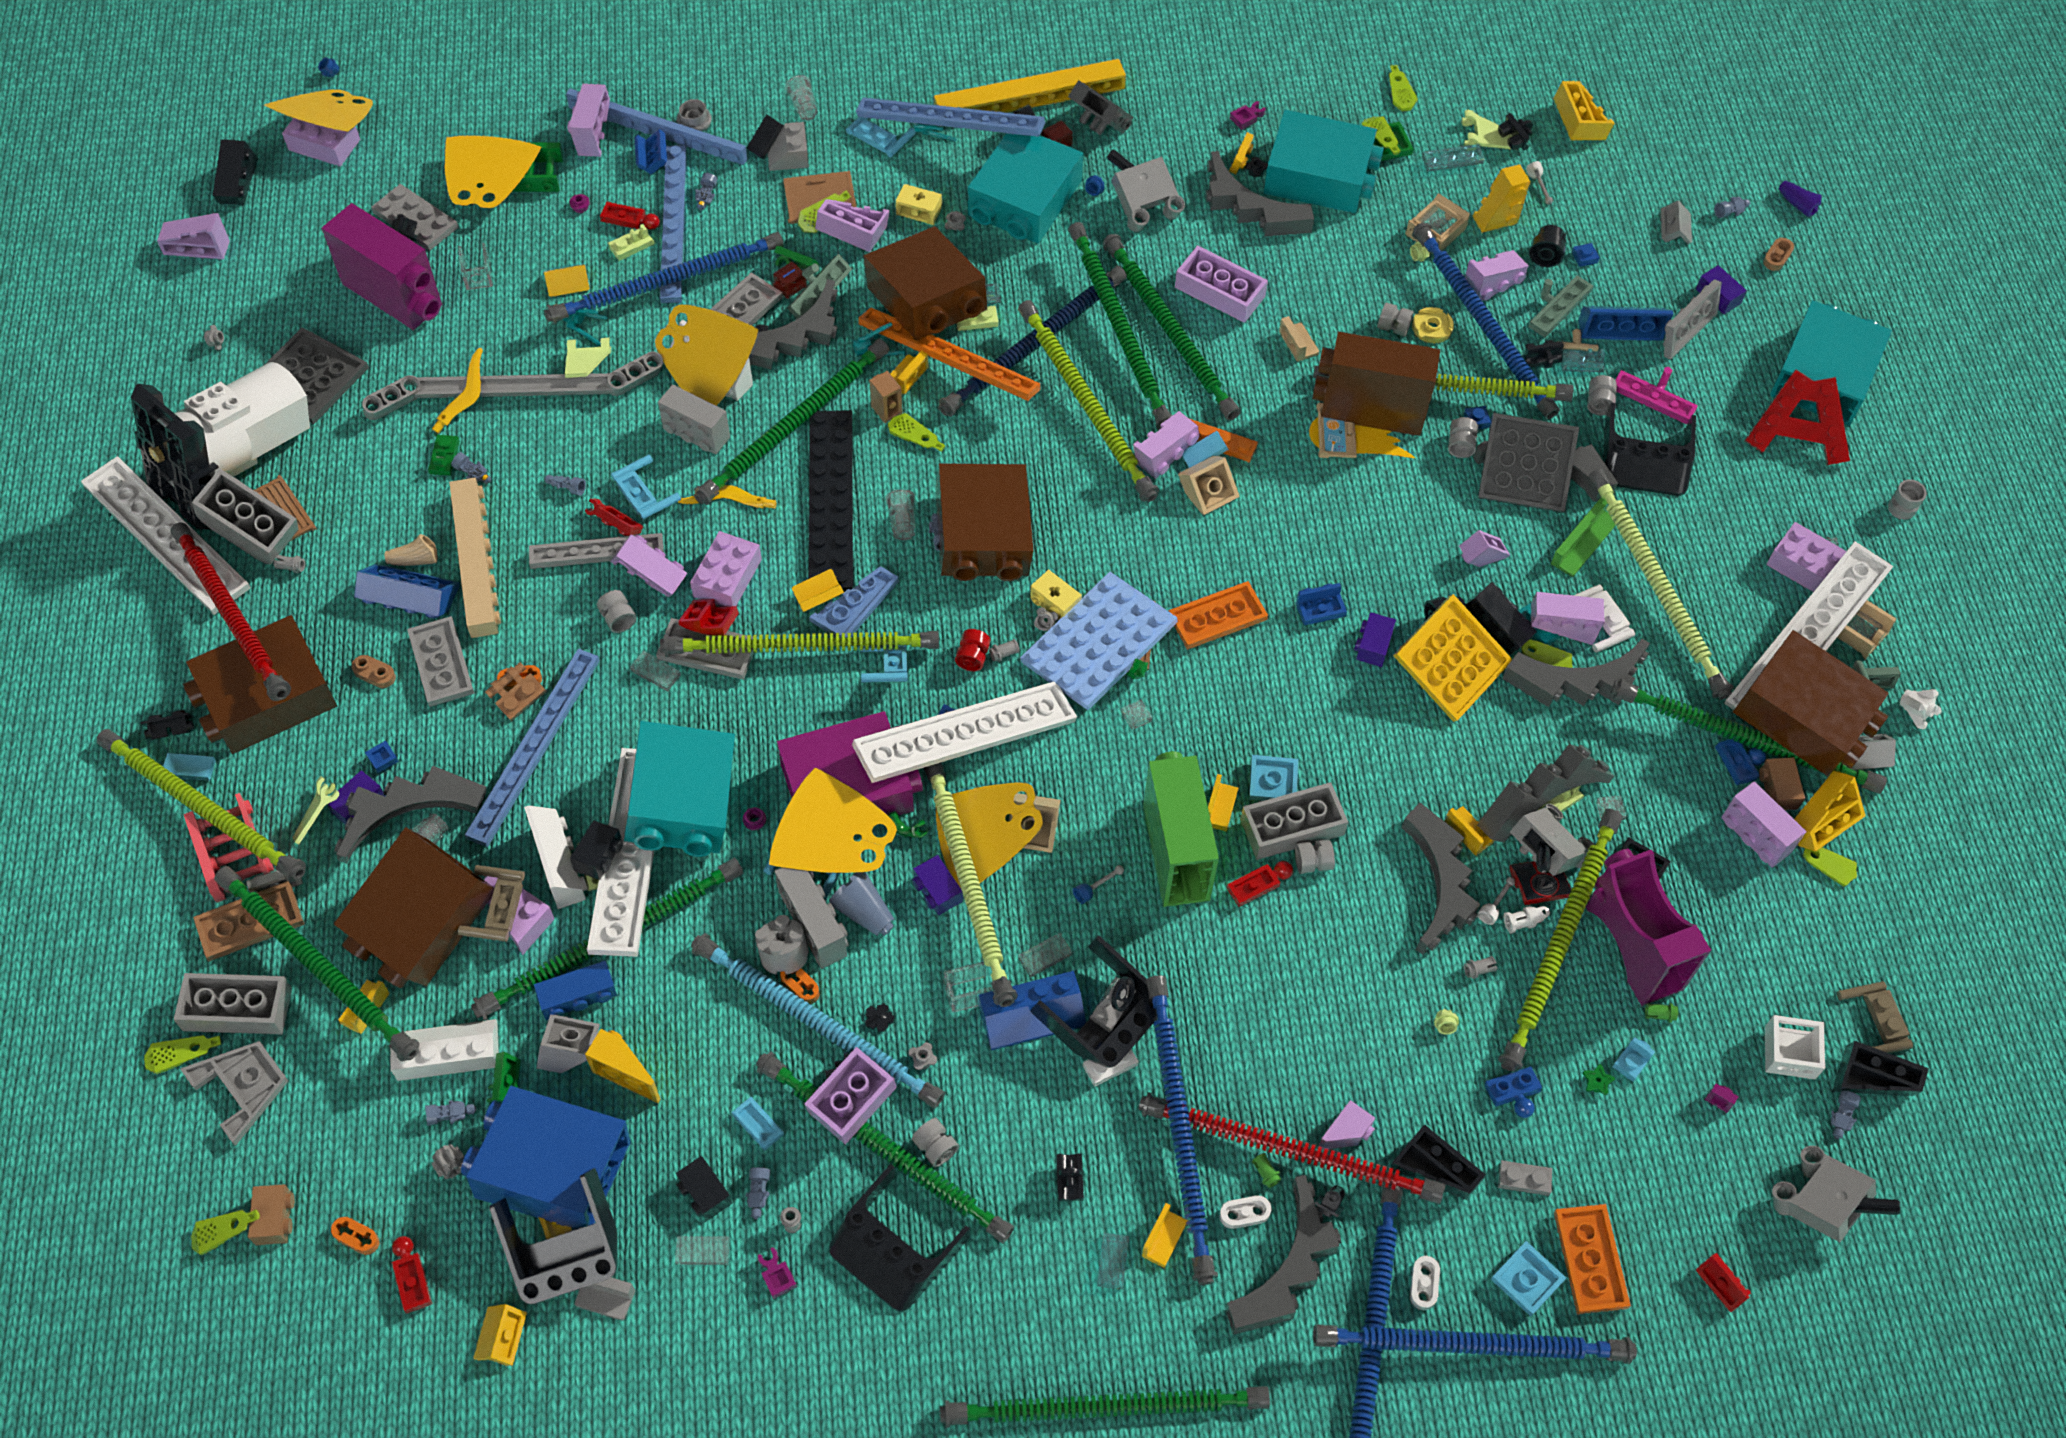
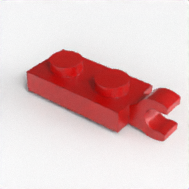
[585,498,643,536]

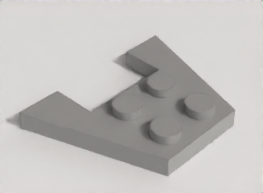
[180,1041,288,1146]

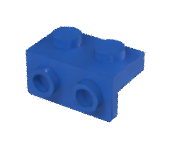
[634,129,667,174]
[1296,583,1347,626]

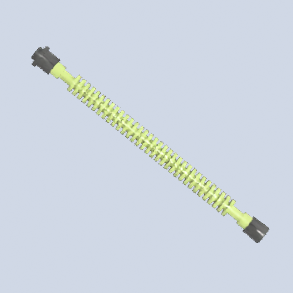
[1588,469,1734,700]
[924,762,1018,1007]

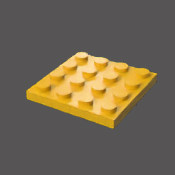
[1393,594,1512,722]

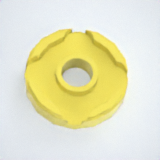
[1412,307,1454,343]

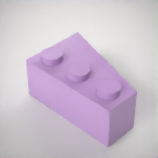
[567,84,610,157]
[815,199,889,252]
[157,213,230,259]
[1465,250,1528,301]
[1133,411,1199,479]
[610,534,687,597]
[1531,592,1605,645]
[485,876,554,955]

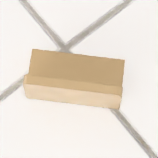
[1279,316,1319,362]

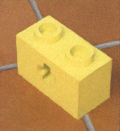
[896,184,942,225]
[1030,569,1082,620]

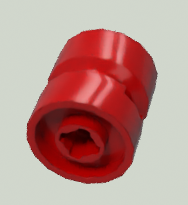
[955,629,991,671]

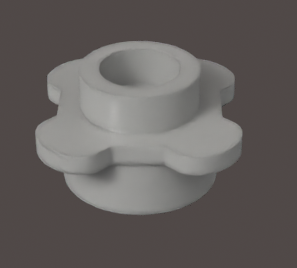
[945,211,966,231]
[204,325,224,350]
[1034,607,1058,631]
[909,1042,937,1070]

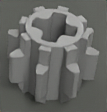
[431,1144,464,1179]

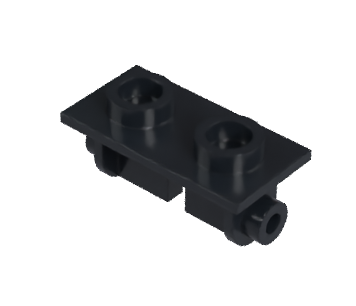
[140,710,194,740]
[1315,1185,1345,1218]

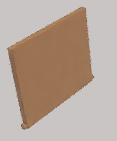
[783,171,856,224]
[254,475,317,542]

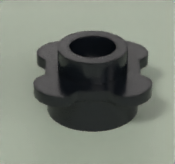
[1245,157,1268,177]

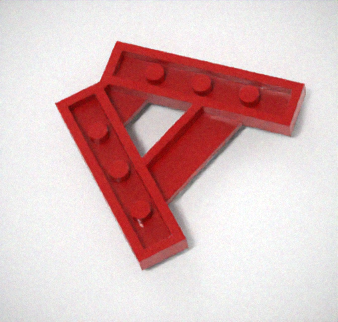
[1744,370,1850,465]

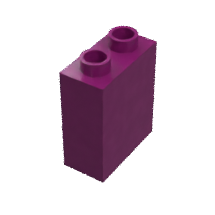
[321,203,442,330]
[777,711,923,816]

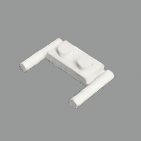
[1573,585,1635,653]

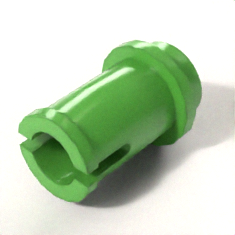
[1645,1003,1678,1023]
[1252,1153,1281,1188]

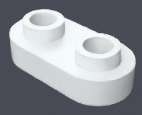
[1220,1196,1271,1229]
[1410,1256,1440,1310]

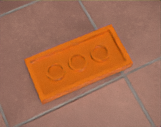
[1168,581,1268,650]
[1553,1204,1631,1314]

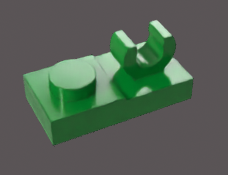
[774,246,819,271]
[428,435,460,476]
[487,1052,521,1103]

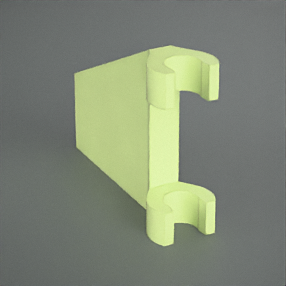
[1462,110,1517,150]
[565,337,611,378]
[293,776,339,845]

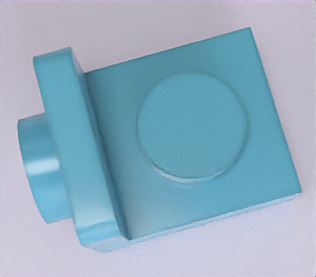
[1612,1037,1655,1082]

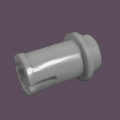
[274,555,305,573]
[989,639,1019,662]
[1464,956,1497,979]
[780,1207,801,1233]

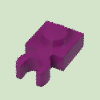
[1230,101,1266,130]
[758,1247,797,1299]

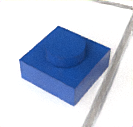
[1572,243,1599,267]
[1464,406,1491,429]
[365,741,399,773]

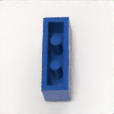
[534,960,617,1020]

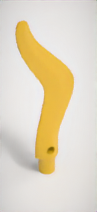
[432,348,483,434]
[678,485,776,509]

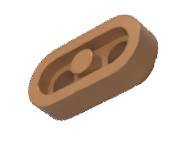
[1763,238,1794,271]
[352,655,396,688]

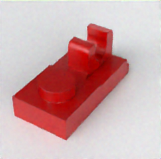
[1696,1253,1751,1312]

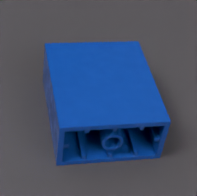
[461,1086,631,1230]

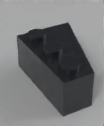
[213,139,258,205]
[1465,582,1537,654]
[1832,1041,1929,1096]
[1391,1124,1486,1200]

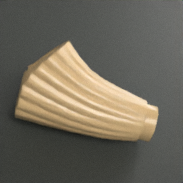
[385,534,438,566]

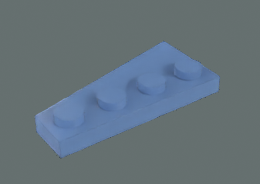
[809,566,899,637]

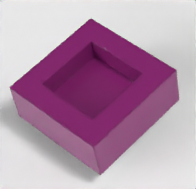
[1704,1083,1738,1113]

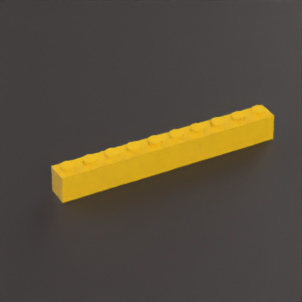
[934,59,1126,113]

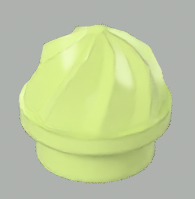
[1410,241,1430,262]
[1434,1009,1459,1035]

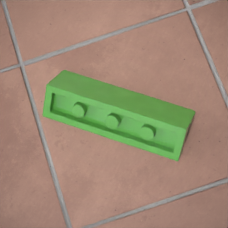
[1551,497,1615,577]

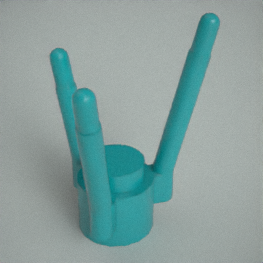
[914,107,960,142]
[563,308,607,346]
[852,322,906,357]

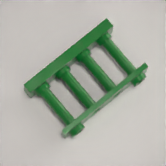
[478,142,564,192]

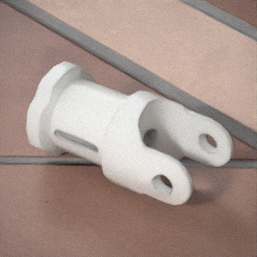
[1504,906,1550,934]

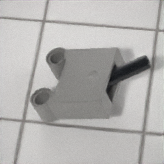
[1107,149,1185,232]
[1510,804,1595,876]
[1772,1146,1900,1242]

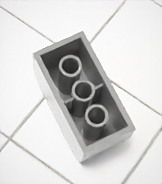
[192,469,299,565]

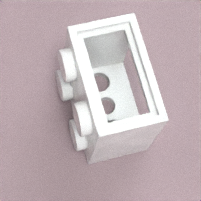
[1765,1015,1825,1079]

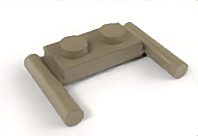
[458,865,525,942]
[1837,981,1913,1053]

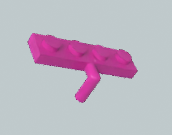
[1615,367,1698,424]

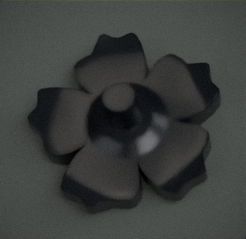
[865,1003,895,1032]

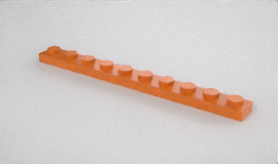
[858,307,1040,401]

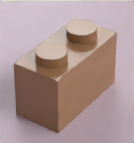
[869,371,903,423]
[1759,758,1805,810]
[248,1184,295,1245]

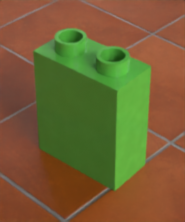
[1143,751,1219,907]

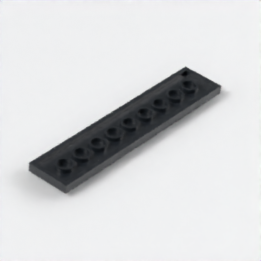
[808,410,853,592]

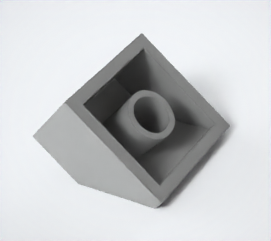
[768,122,809,171]

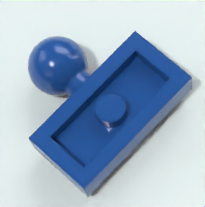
[1715,739,1766,785]
[1485,1067,1542,1118]

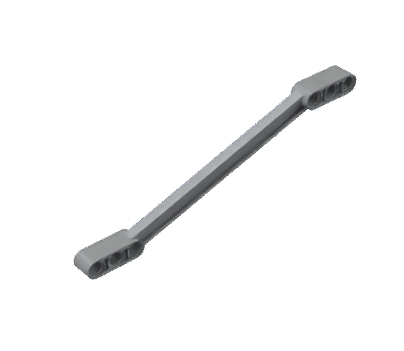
[362,352,663,420]

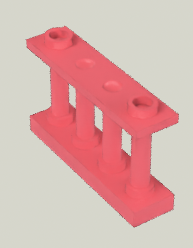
[183,793,274,903]

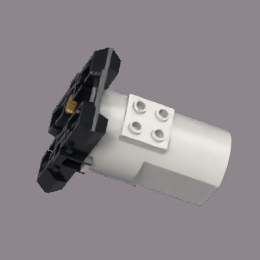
[131,362,310,530]

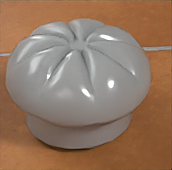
[676,99,712,132]

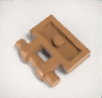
[485,662,547,722]

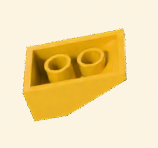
[585,1029,661,1103]

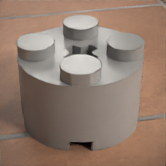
[755,915,809,974]

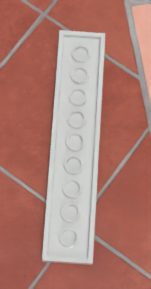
[81,456,251,615]
[1724,541,1893,710]
[852,682,1077,783]
[587,748,654,957]

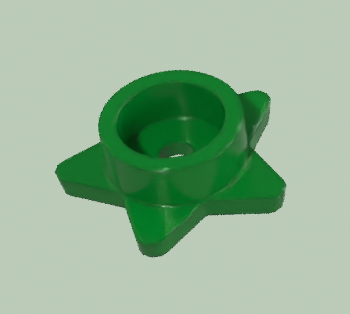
[1582,1064,1615,1096]

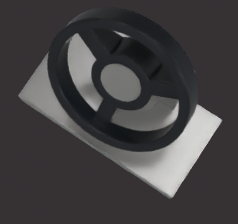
[1089,976,1136,1032]

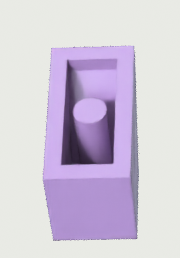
[1459,530,1510,567]
[1319,1100,1375,1150]

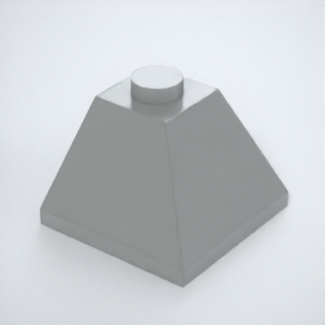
[536,1015,600,1073]

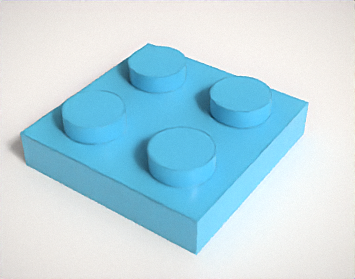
[1249,755,1298,801]
[1491,1241,1566,1317]

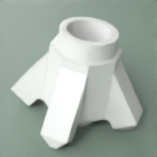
[1900,689,1942,729]

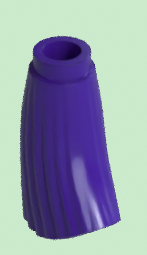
[1778,180,1822,218]

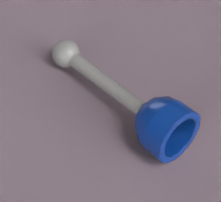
[1072,865,1124,904]

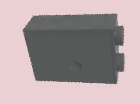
[1068,80,1134,135]

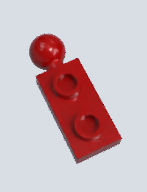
[600,202,659,230]
[1226,861,1293,907]
[392,1236,432,1314]

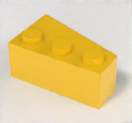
[1553,81,1615,140]
[1472,164,1530,233]
[1794,771,1866,852]

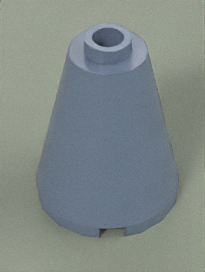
[829,872,894,936]

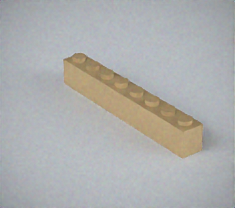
[449,477,501,638]

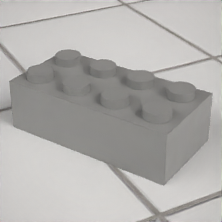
[1240,782,1348,860]
[775,867,849,969]
[174,973,292,1034]

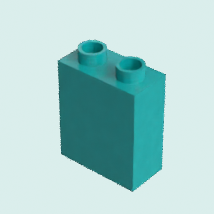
[1264,109,1384,213]
[968,133,1083,244]
[1770,300,1892,426]
[624,721,735,857]

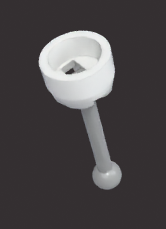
[1526,161,1553,205]
[1478,877,1516,925]

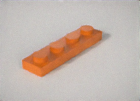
[1190,419,1258,463]

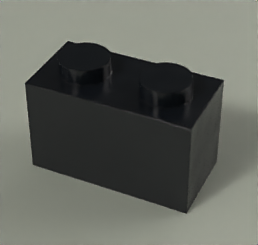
[570,820,623,880]
[675,1155,732,1221]

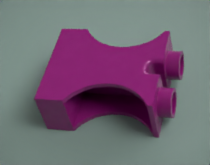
[1586,849,1711,1006]

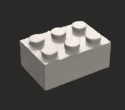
[658,384,730,455]

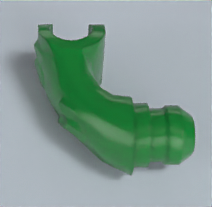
[1125,658,1148,679]
[888,812,928,838]

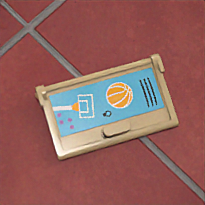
[1316,403,1357,458]

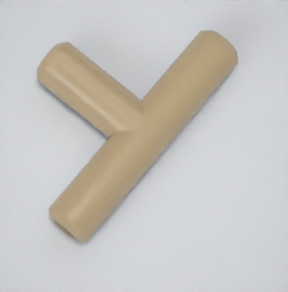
[1558,329,1599,353]

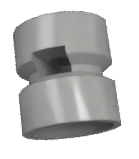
[1377,302,1414,337]
[1587,375,1617,416]
[1448,417,1478,458]
[1888,479,1927,520]
[597,590,637,633]
[1295,839,1335,874]
[912,1118,959,1167]

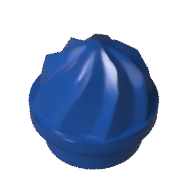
[318,57,339,78]
[1085,175,1105,196]

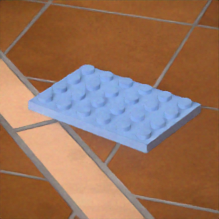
[1020,572,1177,710]

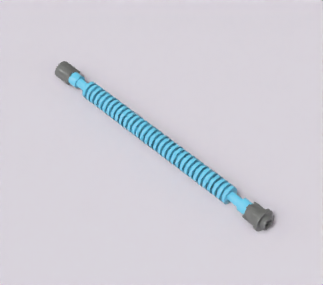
[691,933,945,1109]

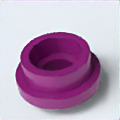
[569,194,590,213]
[742,807,766,830]

